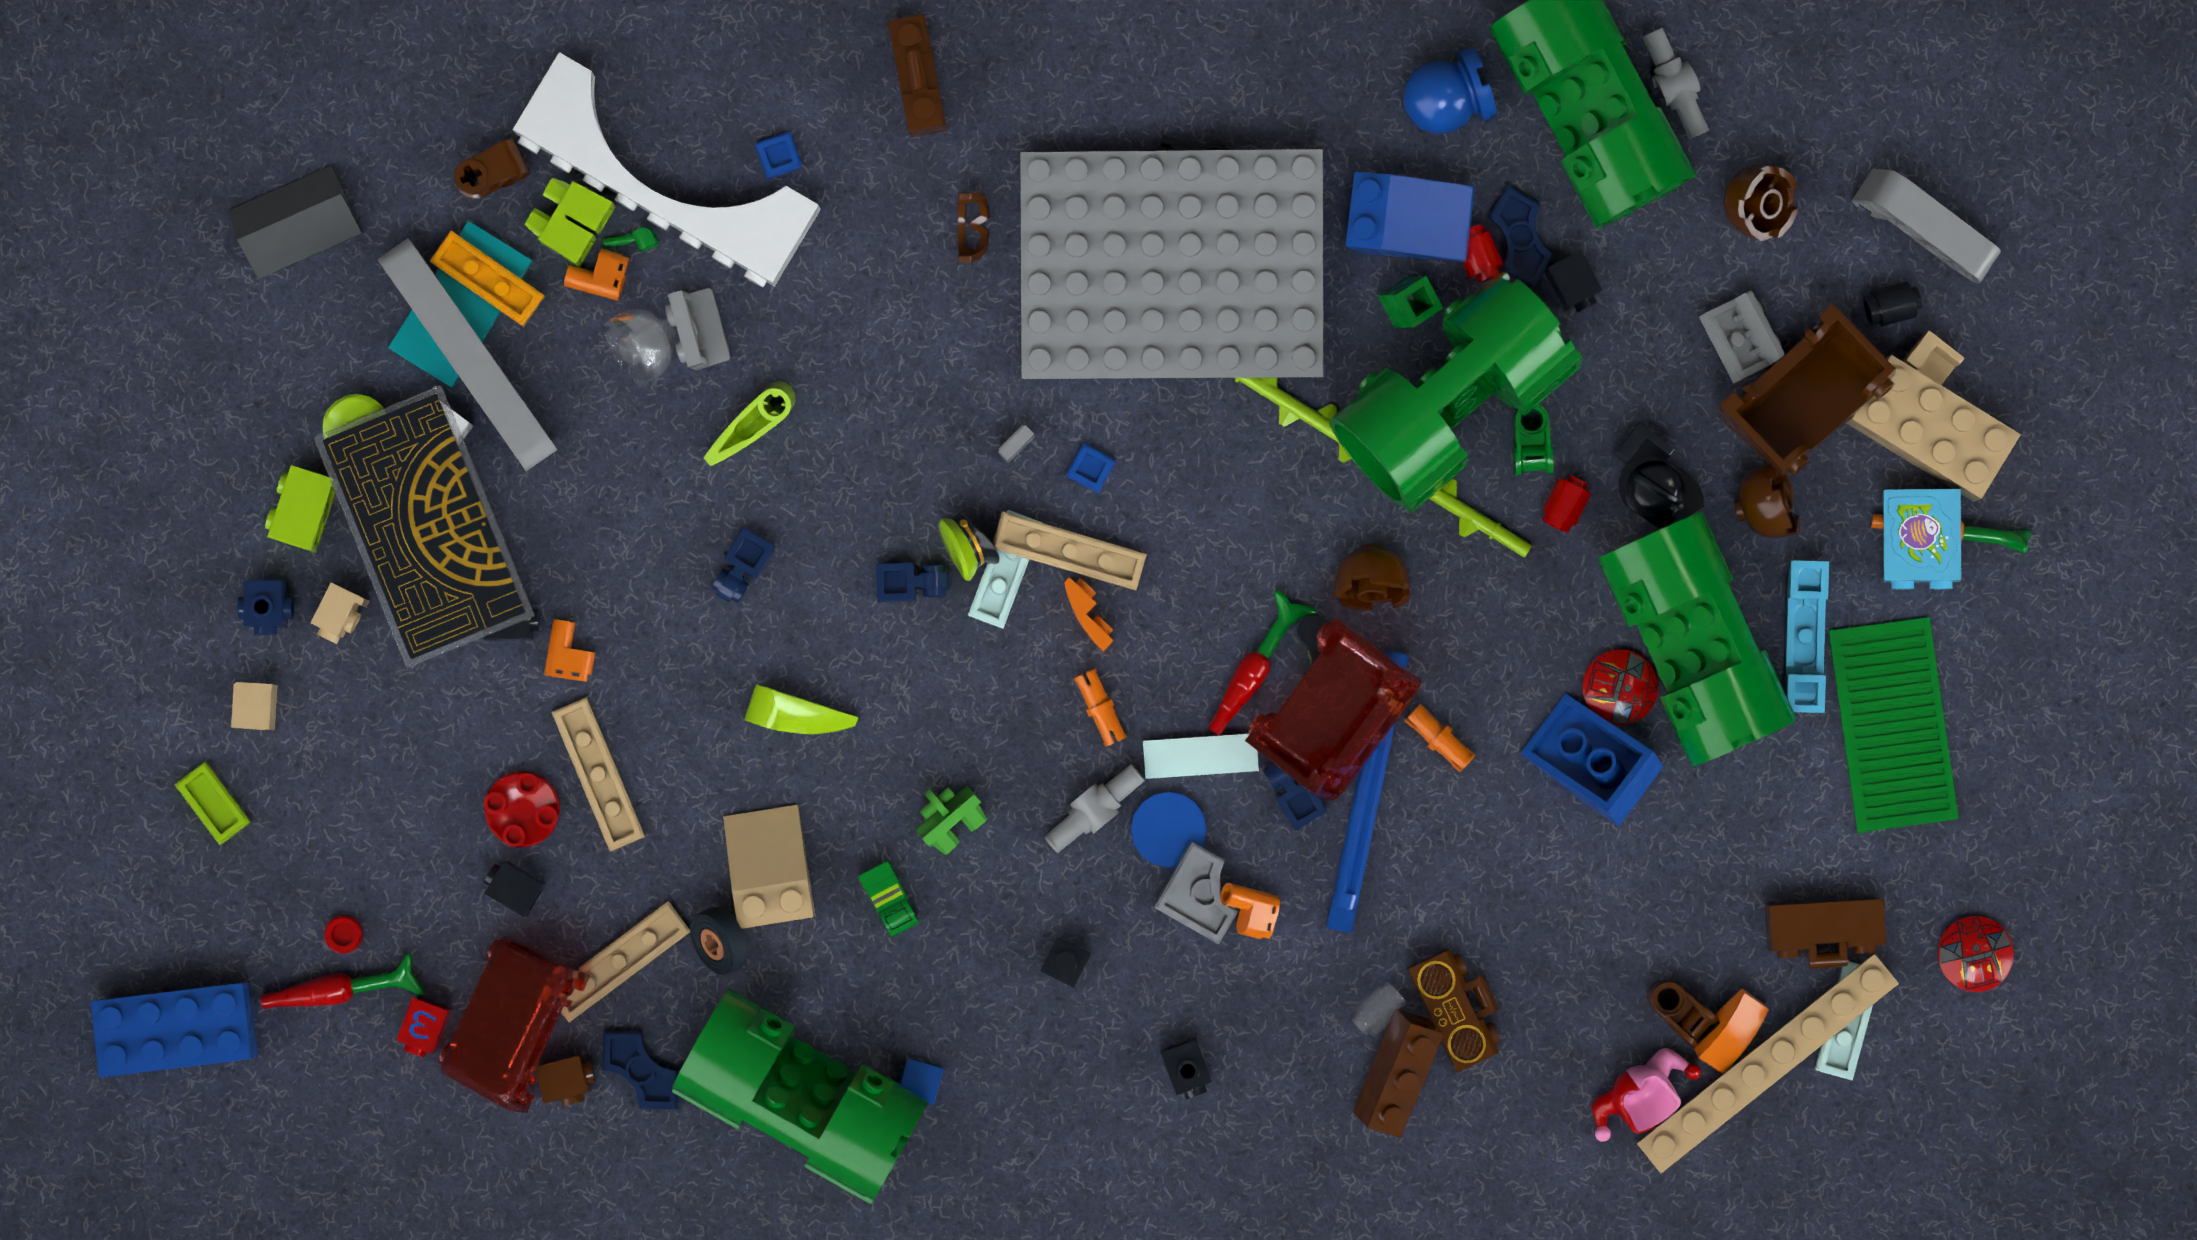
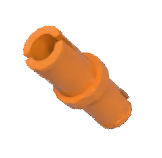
[1073,668,1127,747]
[1404,703,1476,773]

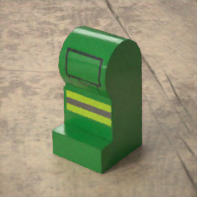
[857,861,919,937]

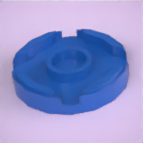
[1131,792,1206,867]

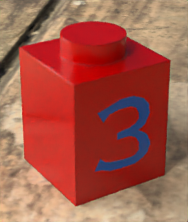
[396,997,453,1058]

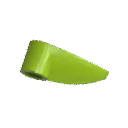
[704,381,796,466]
[744,684,858,734]

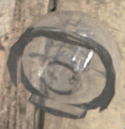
[604,308,675,386]

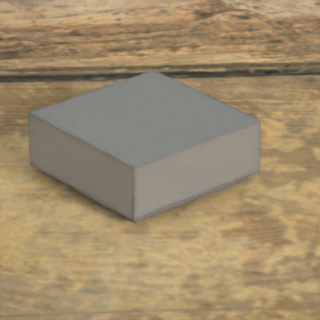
[998,425,1035,463]

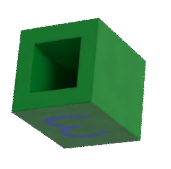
[1378,276,1443,328]

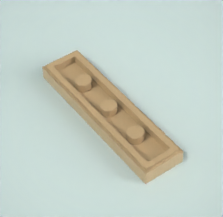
[992,511,1147,590]
[551,697,646,852]
[546,901,690,1022]

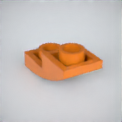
[1064,577,1114,652]
[1694,989,1769,1074]

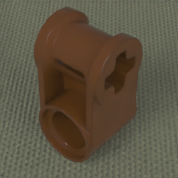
[454,139,530,199]
[1647,980,1719,1049]

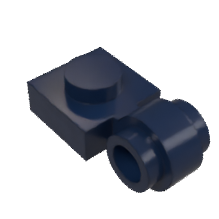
[712,527,776,603]
[876,562,949,603]
[1263,755,1328,831]

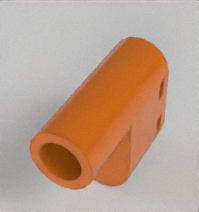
[564,248,629,301]
[544,619,595,682]
[1220,883,1280,939]

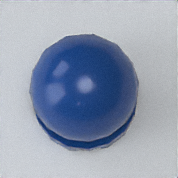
[1403,46,1497,135]

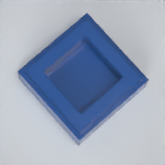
[755,131,803,180]
[1065,443,1116,494]
[900,1058,944,1105]

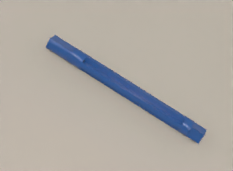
[1327,650,1409,933]

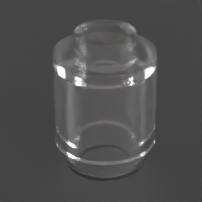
[1351,981,1408,1037]

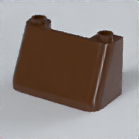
[1719,304,1896,475]

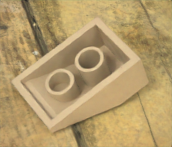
[723,805,816,929]

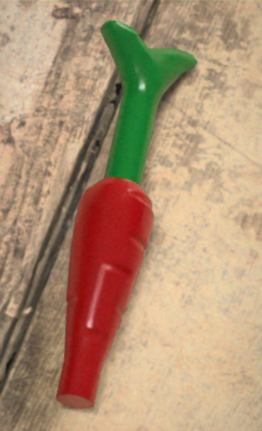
[1208,590,1317,736]
[260,952,425,1009]

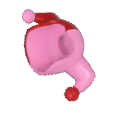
[1592,1048,1701,1142]

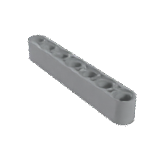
[377,238,557,471]

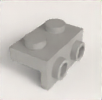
[665,288,731,370]
[1699,290,1785,384]

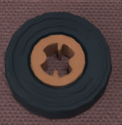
[690,907,748,975]

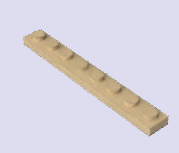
[1637,954,1899,1173]

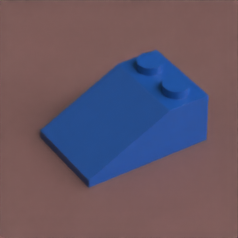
[1346,172,1475,262]
[1520,693,1664,827]

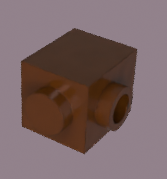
[535,1054,596,1107]

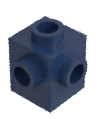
[237,580,294,635]

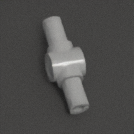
[1642,28,1709,140]
[1044,764,1145,853]

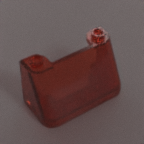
[1245,618,1422,801]
[438,936,591,1113]

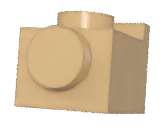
[311,583,370,644]

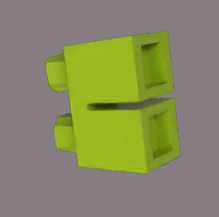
[525,178,616,267]

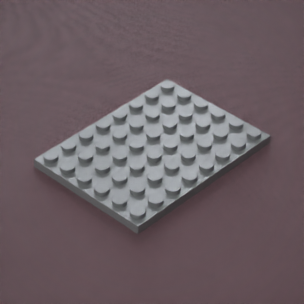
[1020,149,1324,379]

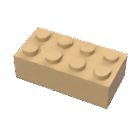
[1846,355,2021,502]

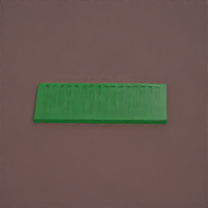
[1828,617,1959,834]

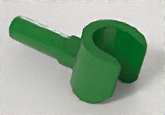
[603,227,659,252]

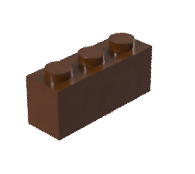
[1353,1009,1444,1138]

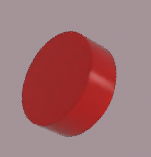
[324,916,364,954]

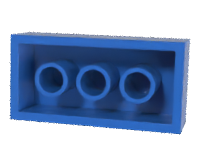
[91,982,258,1078]

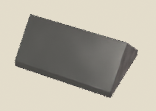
[229,165,362,279]

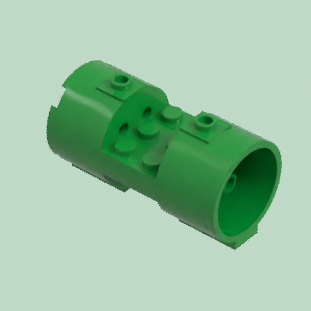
[1489,0,1698,229]
[1330,272,1582,514]
[1597,512,1796,767]
[672,988,929,1204]

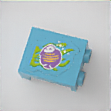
[1882,489,1961,590]

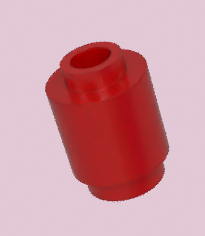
[1462,224,1504,283]
[1541,475,1592,533]

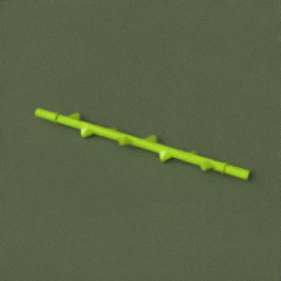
[1235,378,1532,558]

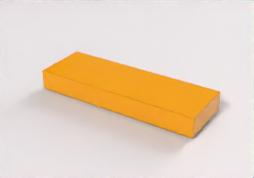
[430,231,545,327]

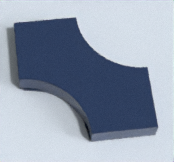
[1488,185,1554,288]
[602,1031,679,1109]

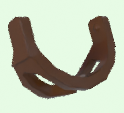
[958,192,991,263]

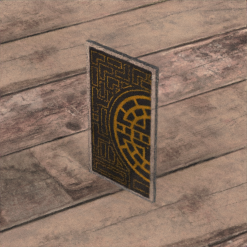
[313,385,535,668]

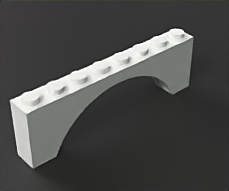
[513,52,821,287]

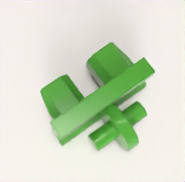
[915,785,987,855]

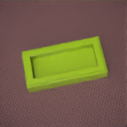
[174,762,251,845]

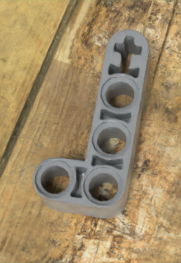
[1851,169,2001,284]

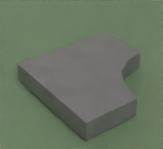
[1153,840,1238,944]

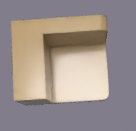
[1903,331,1965,385]
[231,682,278,730]

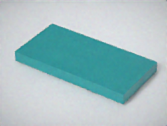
[388,221,533,388]

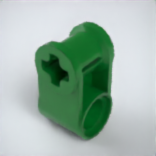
[1512,404,1554,476]

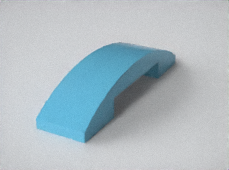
[1785,560,1829,713]

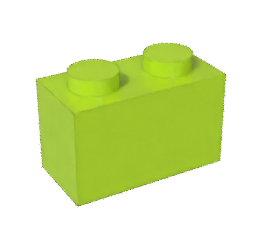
[265,465,339,553]

